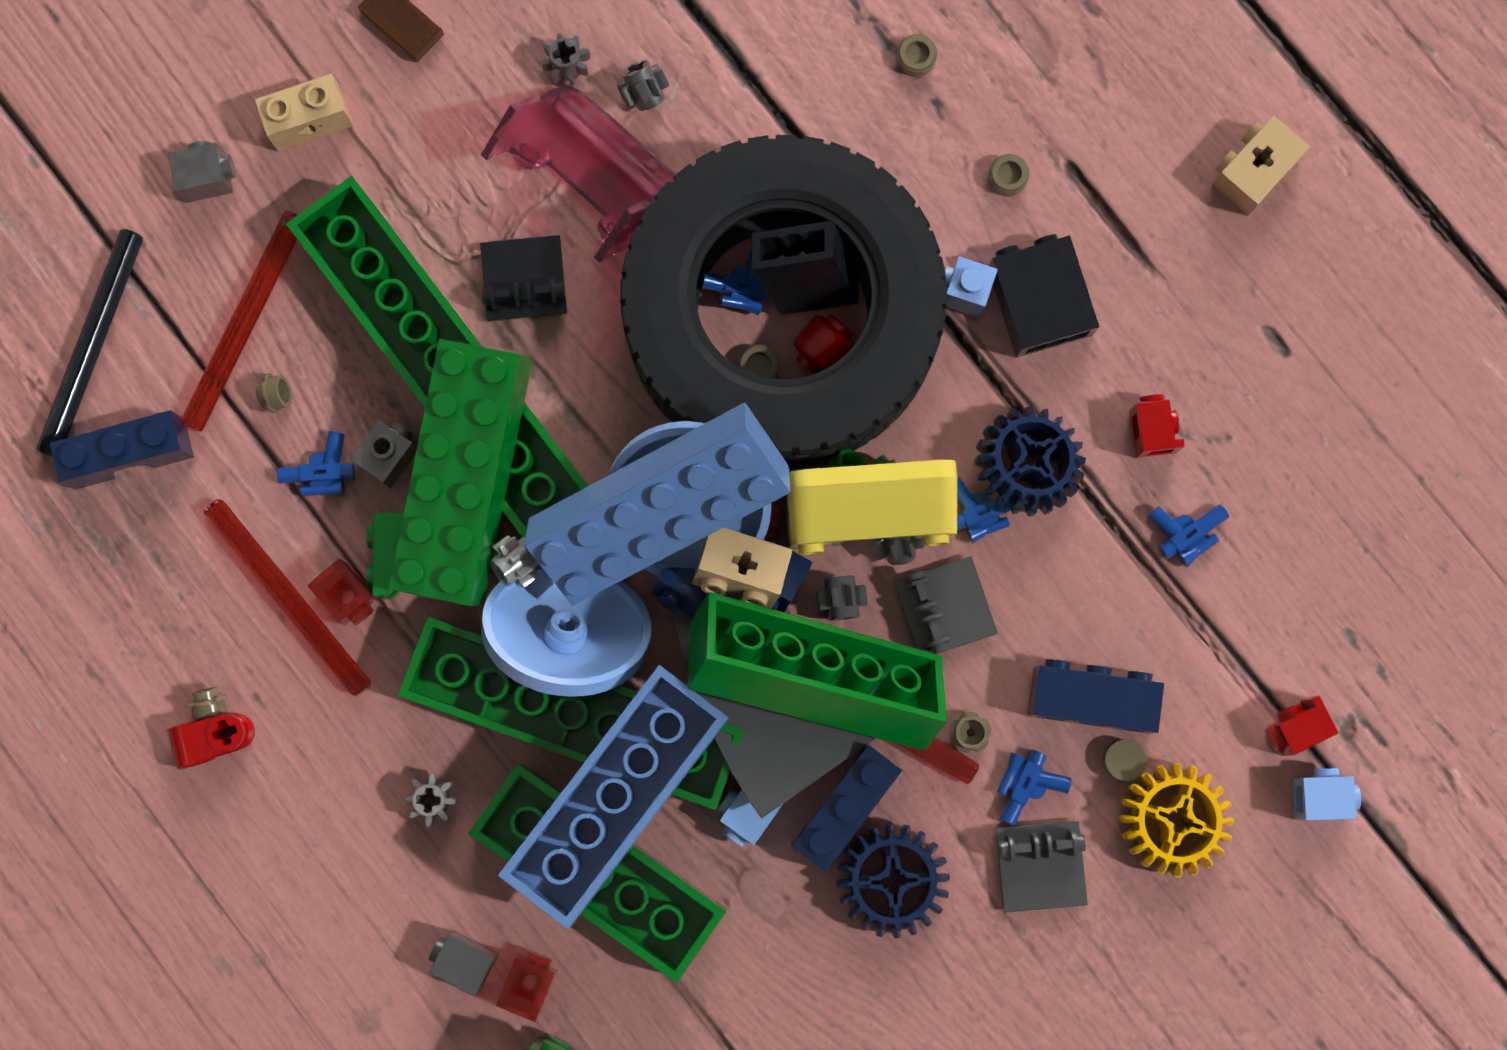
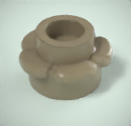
[256,373,292,413]
[186,687,227,719]
[950,712,991,753]

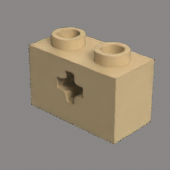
[255,73,354,151]
[1212,115,1310,216]
[691,528,793,609]

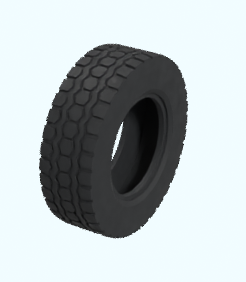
[620,135,947,468]

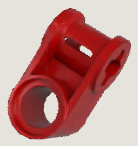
[167,713,255,770]

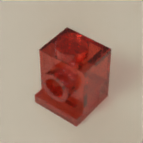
[307,559,377,626]
[496,951,558,1022]

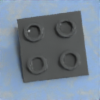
[894,556,998,654]
[996,821,1088,913]

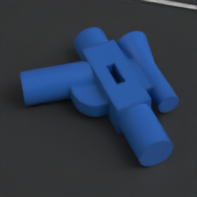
[698,249,770,315]
[277,431,356,497]
[957,477,1012,544]
[1148,504,1229,568]
[997,749,1071,826]

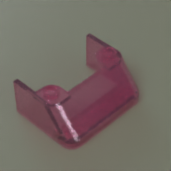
[481,85,676,263]

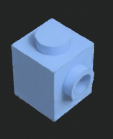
[945,256,998,318]
[1292,768,1361,820]
[718,788,783,847]

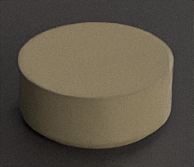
[897,34,937,77]
[988,154,1029,197]
[738,344,779,379]
[1103,739,1147,781]

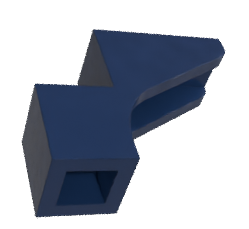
[651,542,813,618]

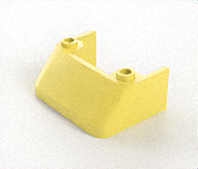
[784,460,957,555]

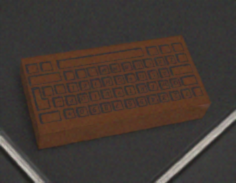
[358,0,444,62]

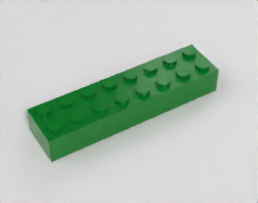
[397,616,744,811]

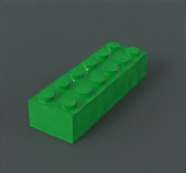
[388,339,533,606]
[688,592,947,751]
[468,763,727,983]

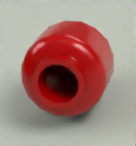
[794,314,854,374]

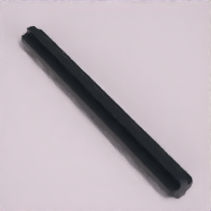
[36,229,143,457]

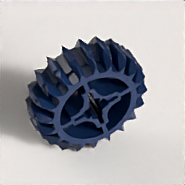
[974,406,1086,517]
[836,823,950,938]

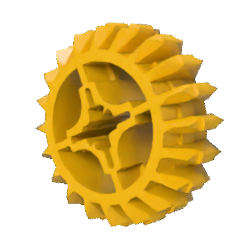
[1119,763,1235,878]

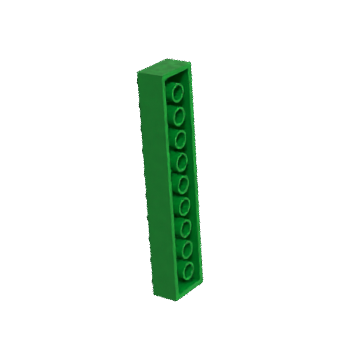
[286,175,588,537]

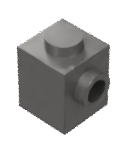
[168,141,236,203]
[350,420,417,489]

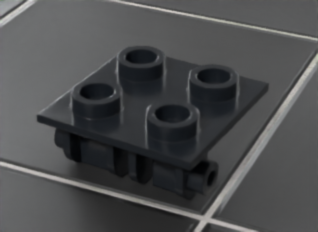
[480,235,567,322]

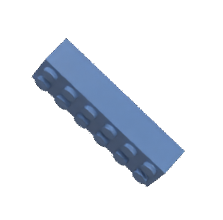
[524,402,791,606]
[498,665,729,930]

